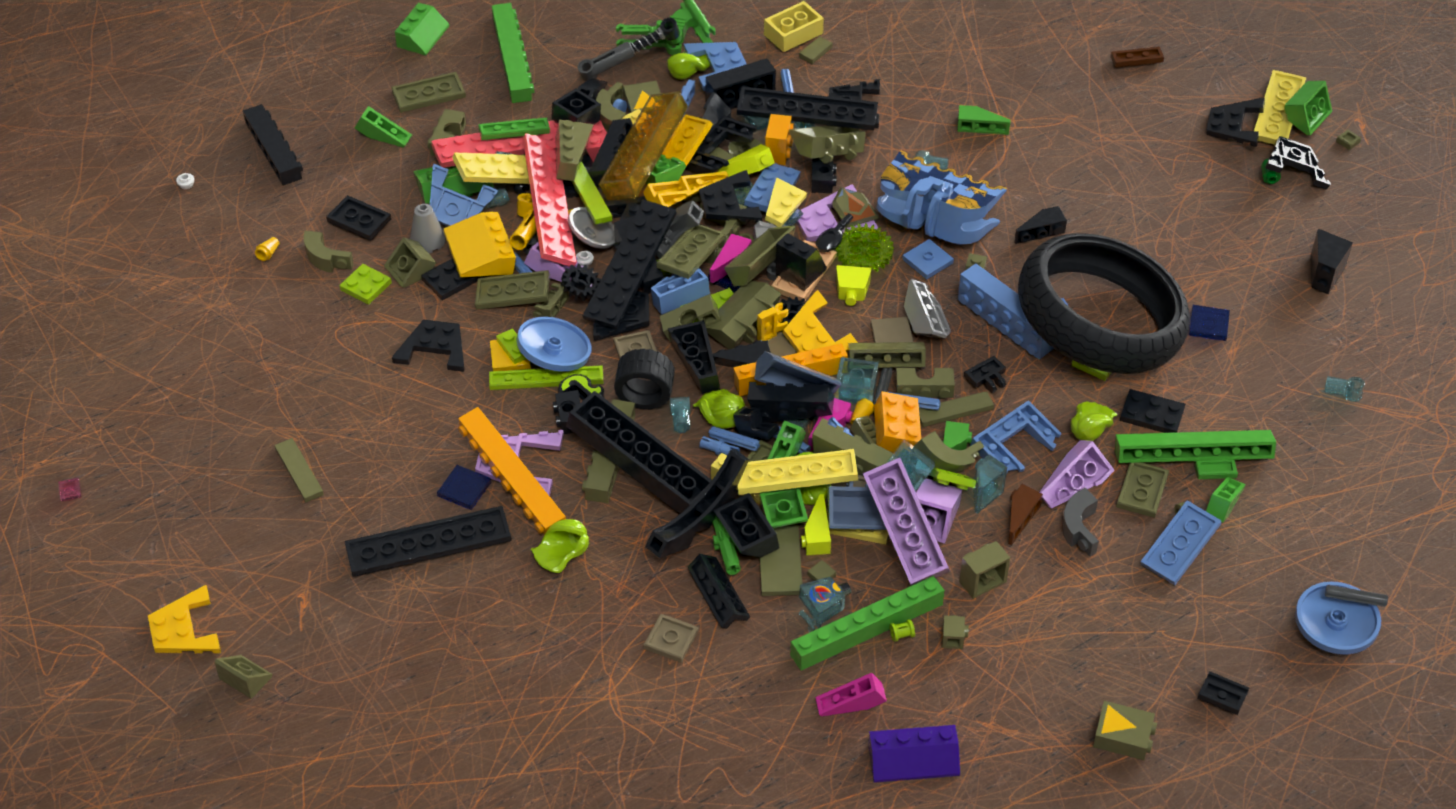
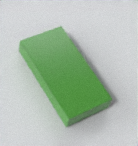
[1194,460,1238,479]

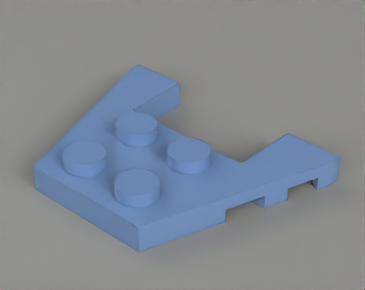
[684,42,746,91]
[430,164,498,227]

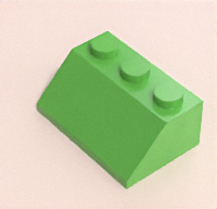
[395,2,449,56]
[1284,81,1332,135]

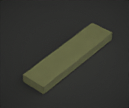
[919,391,994,427]
[274,438,324,503]

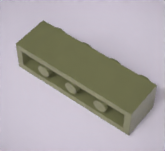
[848,342,926,368]

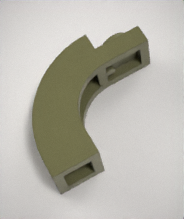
[596,82,626,131]
[913,431,984,473]

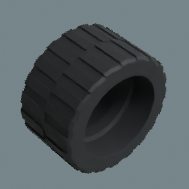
[614,349,675,410]

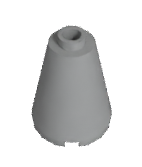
[410,204,446,253]

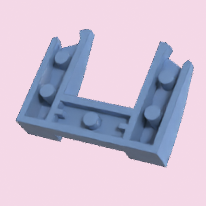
[970,400,1061,474]

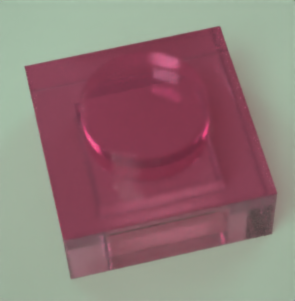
[58,478,82,501]

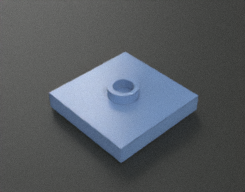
[902,239,954,279]

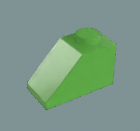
[943,421,972,450]

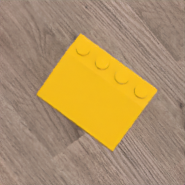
[443,212,516,277]

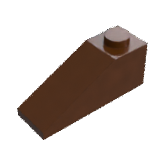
[1008,484,1043,546]

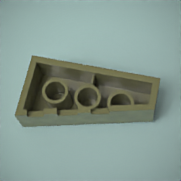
[555,120,593,181]
[812,418,895,476]

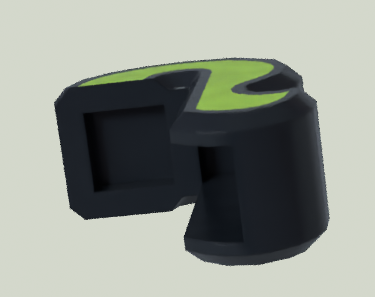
[558,374,605,400]

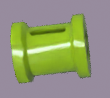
[889,619,915,642]

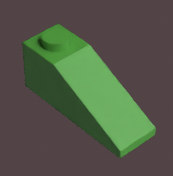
[957,105,1010,135]
[354,106,412,148]
[767,421,806,460]
[1206,477,1246,523]

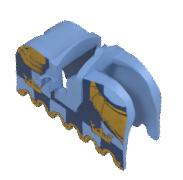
[876,150,1007,244]

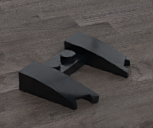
[685,116,757,173]

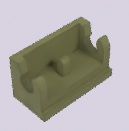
[533,283,569,318]

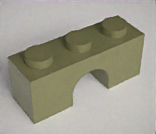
[427,109,466,156]
[660,294,721,342]
[895,368,955,398]

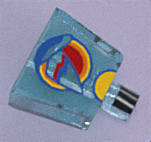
[799,577,851,625]

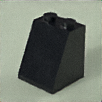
[1310,229,1353,294]
[776,233,827,290]

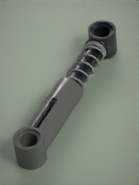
[578,17,680,81]

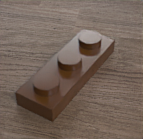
[1111,46,1164,67]

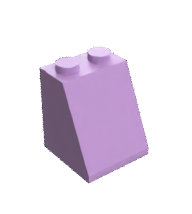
[916,478,963,543]

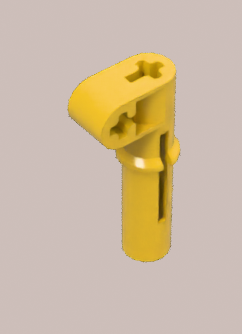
[509,193,537,250]

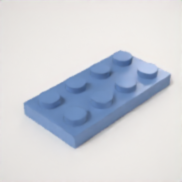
[744,163,801,212]
[1140,500,1221,585]

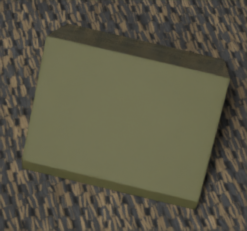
[215,655,273,699]

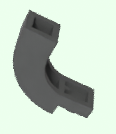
[656,200,704,259]
[1062,488,1099,557]

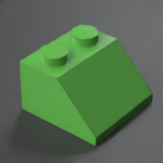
[760,488,808,528]

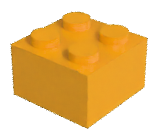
[765,114,794,165]

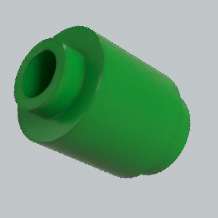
[1261,158,1281,184]

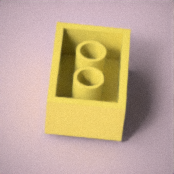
[764,1,824,52]

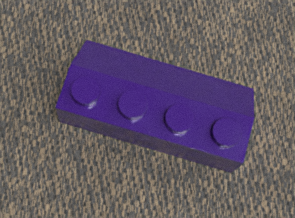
[868,725,960,783]

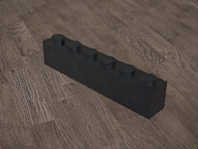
[243,104,303,186]

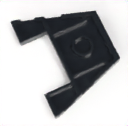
[829,79,880,129]
[1206,98,1265,147]
[1265,136,1330,190]
[699,170,762,223]
[593,291,649,341]
[392,319,465,372]

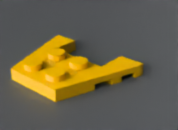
[783,290,858,353]
[148,585,221,654]

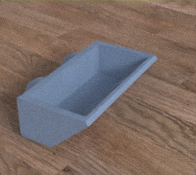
[754,351,842,393]
[827,481,887,530]

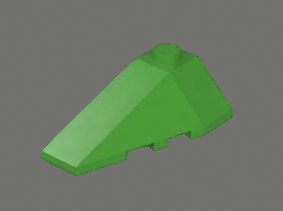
[629,150,686,185]

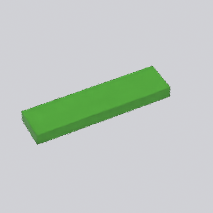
[478,118,550,140]

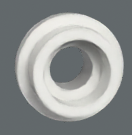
[176,173,195,189]
[576,251,594,267]

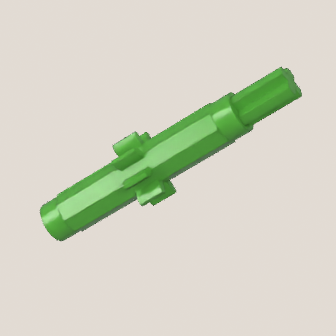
[713,516,741,575]

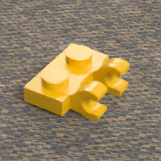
[757,302,788,341]

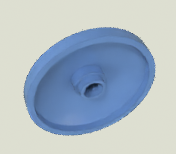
[516,317,591,371]
[1295,582,1381,654]

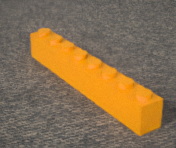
[458,407,566,535]

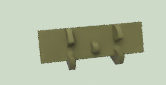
[789,125,866,163]
[724,225,796,286]
[706,281,781,349]

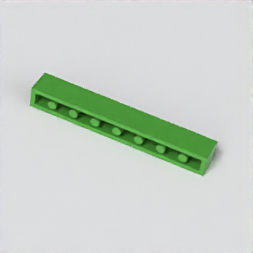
[492,3,534,103]
[1114,430,1276,463]
[790,576,945,671]

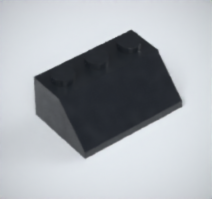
[714,493,780,557]

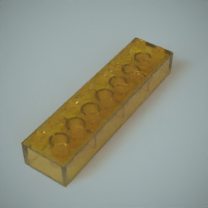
[599,91,688,200]

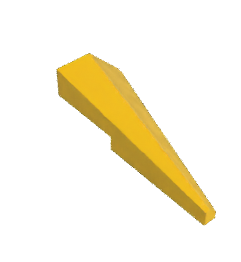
[643,171,728,207]

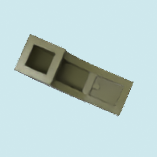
[304,231,354,273]

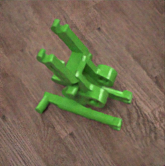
[616,0,716,55]

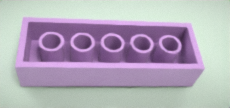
[863,458,950,586]

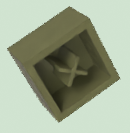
[959,541,1010,599]

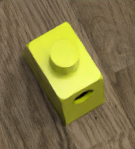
[836,265,871,306]

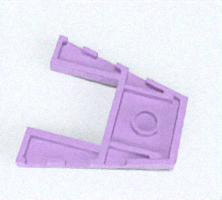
[794,184,880,242]
[475,430,564,496]

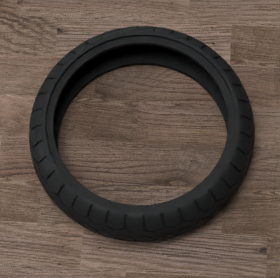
[1018,233,1190,374]

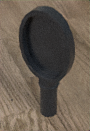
[816,213,853,252]

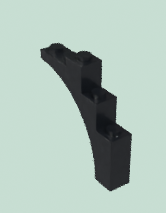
[645,449,749,558]

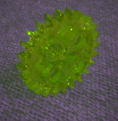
[835,223,894,272]

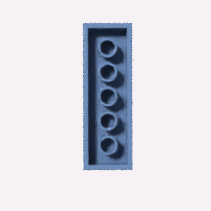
[958,263,1054,360]

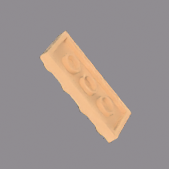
[771,240,837,301]

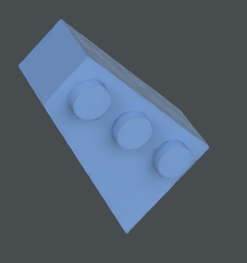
[651,268,710,315]

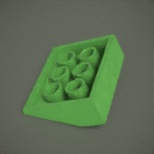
[413,165,494,205]

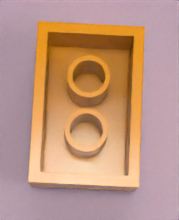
[874,391,921,457]

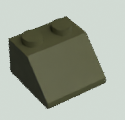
[384,237,436,288]

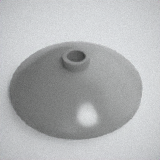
[568,207,615,248]

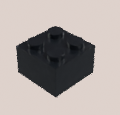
[551,89,601,124]

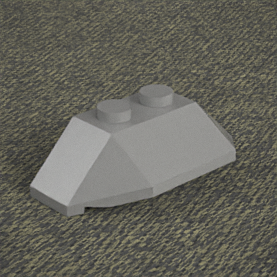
[904,279,951,338]

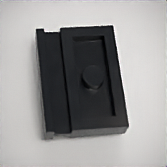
[1198,671,1249,715]

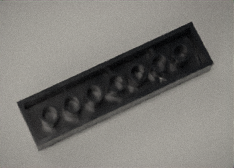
[566,391,712,514]

